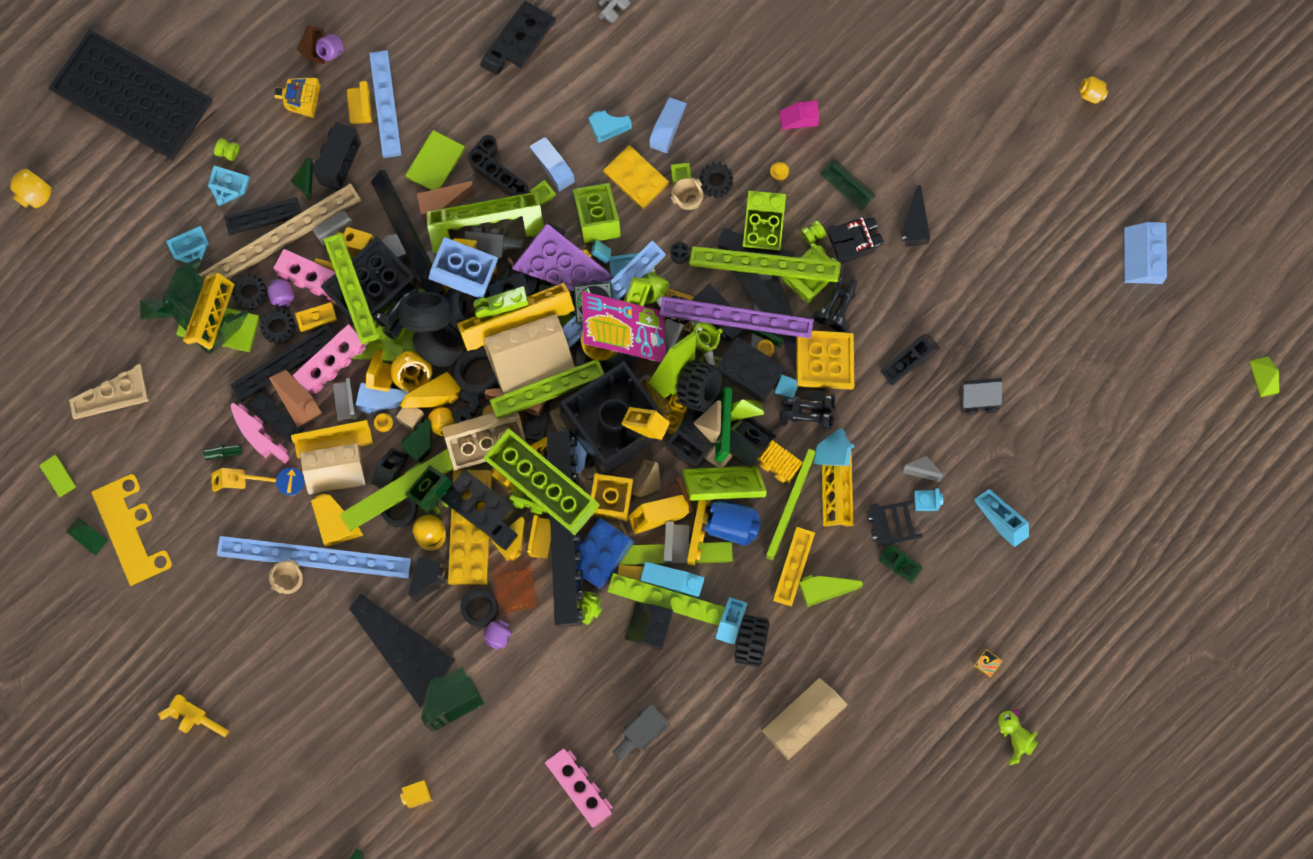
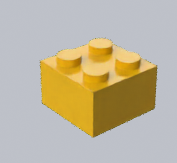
[591,474,633,522]

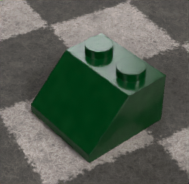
[405,465,453,513]

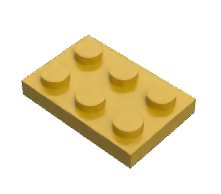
[603,145,669,209]

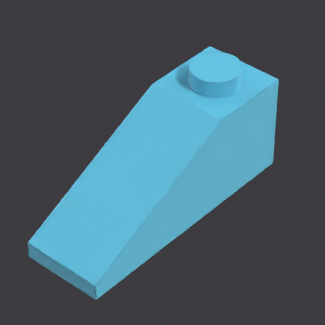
[975,489,1029,547]
[640,562,704,598]

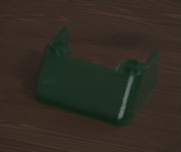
[162,258,249,353]
[421,667,484,732]

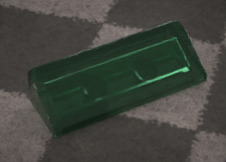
[820,159,876,210]

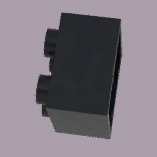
[559,361,668,475]

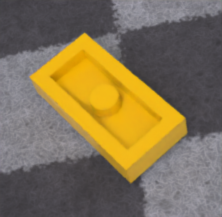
[295,302,338,333]

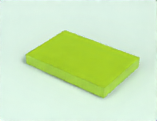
[405,130,466,191]

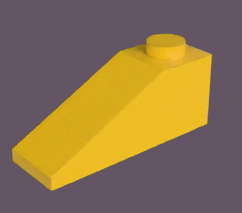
[400,372,461,408]

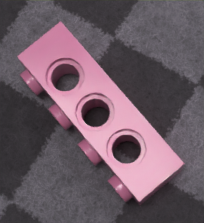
[273,249,335,303]
[293,324,368,395]
[545,749,613,828]

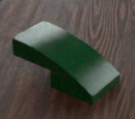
[878,544,923,584]

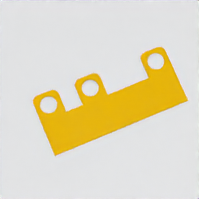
[92,474,172,586]

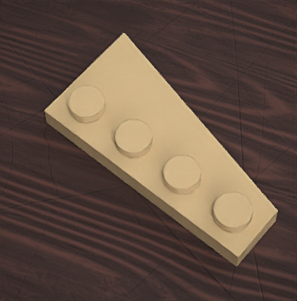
[69,364,149,419]

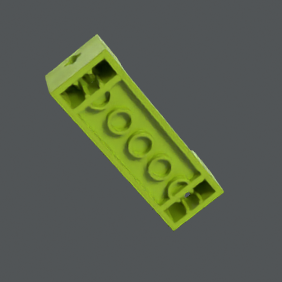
[427,192,544,254]

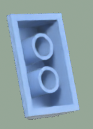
[1124,222,1167,284]
[429,237,498,298]

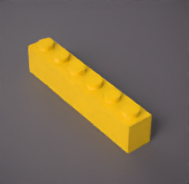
[457,283,575,351]

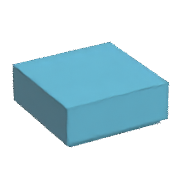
[591,239,611,264]
[775,375,798,398]

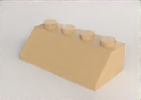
[441,412,526,471]
[762,678,847,760]

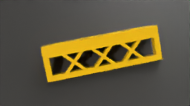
[183,272,235,350]
[291,420,373,458]
[822,451,853,527]

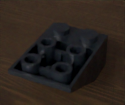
[666,410,731,469]

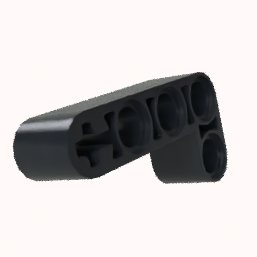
[468,135,530,197]

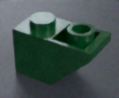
[400,418,432,464]

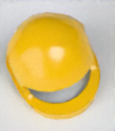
[412,515,446,551]

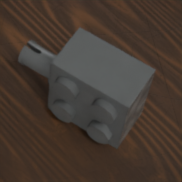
[465,225,525,258]
[612,704,669,760]

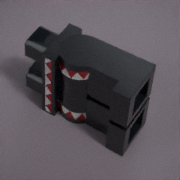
[827,216,884,265]

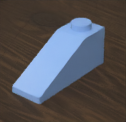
[649,97,687,153]
[530,137,575,192]
[356,383,410,414]

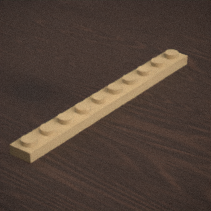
[189,184,361,295]

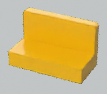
[347,81,372,124]
[366,350,393,392]
[527,515,551,559]

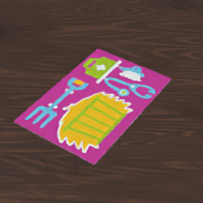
[582,291,666,362]

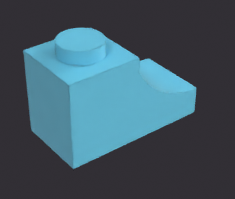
[588,110,632,143]
[716,597,748,644]

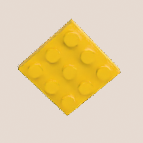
[796,331,854,390]

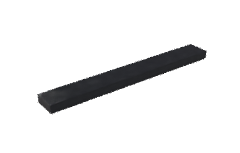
[371,170,445,295]
[764,277,833,413]

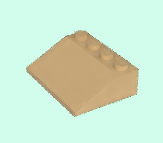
[484,314,575,395]

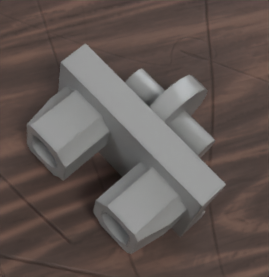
[598,0,631,23]

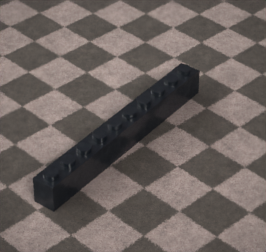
[547,430,585,628]

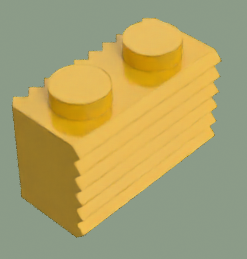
[758,440,803,484]

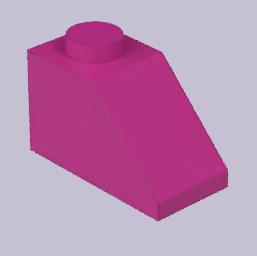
[779,100,819,130]

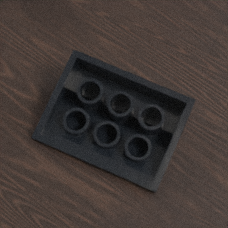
[320,236,418,324]

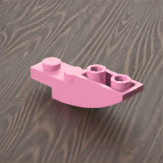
[230,403,290,464]

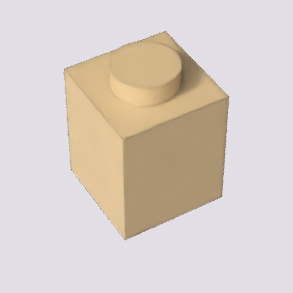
[396,408,425,432]

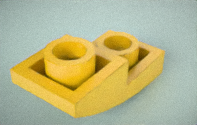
[664,393,688,435]

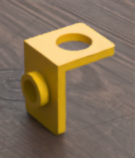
[211,468,246,492]

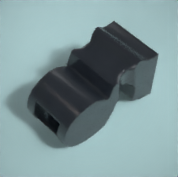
[454,391,481,423]

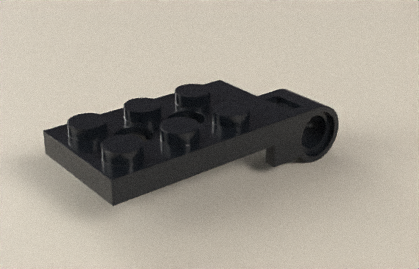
[480,1,556,76]
[440,470,518,551]

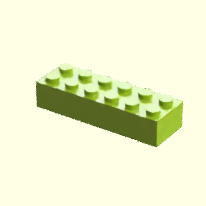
[483,428,600,535]

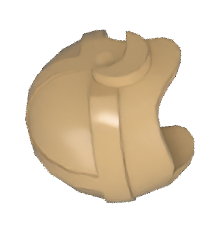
[670,177,704,210]
[269,560,303,594]

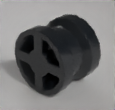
[670,242,689,264]

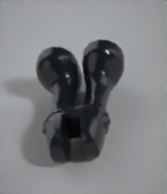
[812,275,857,332]
[372,285,419,340]
[780,393,836,429]

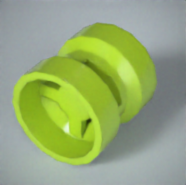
[214,138,239,161]
[800,220,826,246]

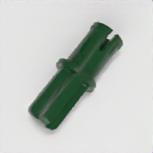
[203,444,243,461]

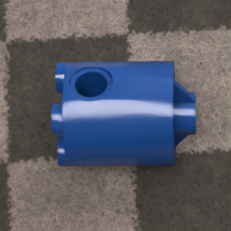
[705,499,761,546]

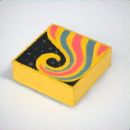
[974,650,1002,677]

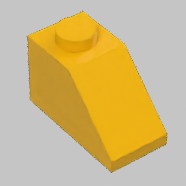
[621,407,670,440]
[491,517,526,562]

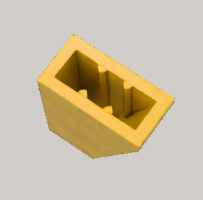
[311,494,364,547]
[628,495,689,534]

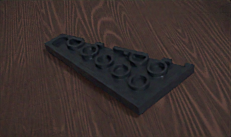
[349,593,456,708]

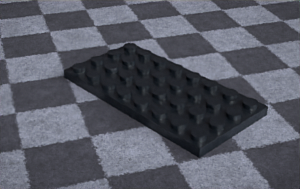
[49,29,213,161]

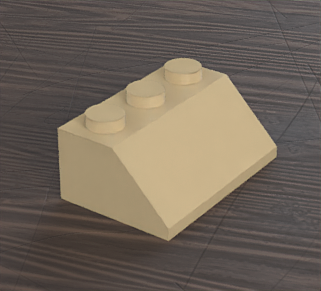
[300,443,366,495]

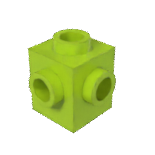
[582,591,603,625]

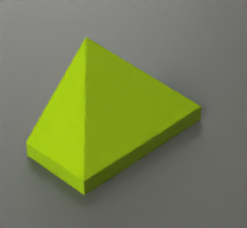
[1249,357,1279,398]
[731,399,764,421]

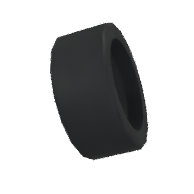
[381,497,418,527]
[460,589,498,627]

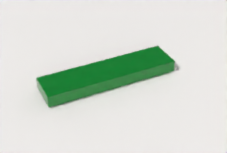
[715,387,732,463]

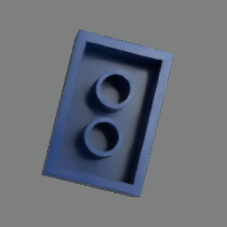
[579,517,634,590]

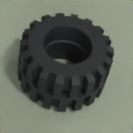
[677,360,723,412]
[734,614,770,667]

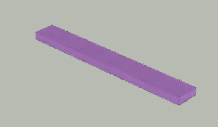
[660,296,814,339]

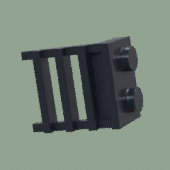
[866,500,923,547]

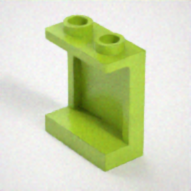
[781,243,838,304]

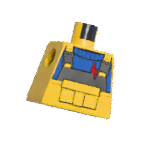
[275,78,321,118]

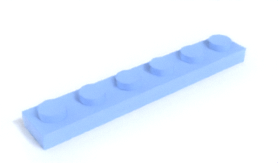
[369,50,402,158]

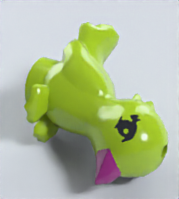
[998,709,1038,765]

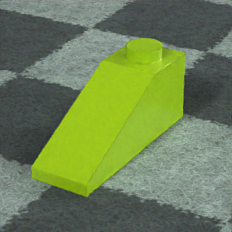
[799,575,863,607]

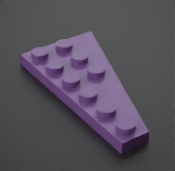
[512,223,625,301]

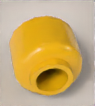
[1079,76,1108,104]
[428,407,455,436]

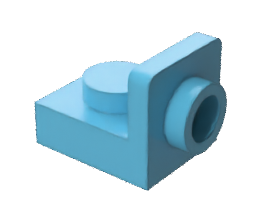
[914,488,943,511]

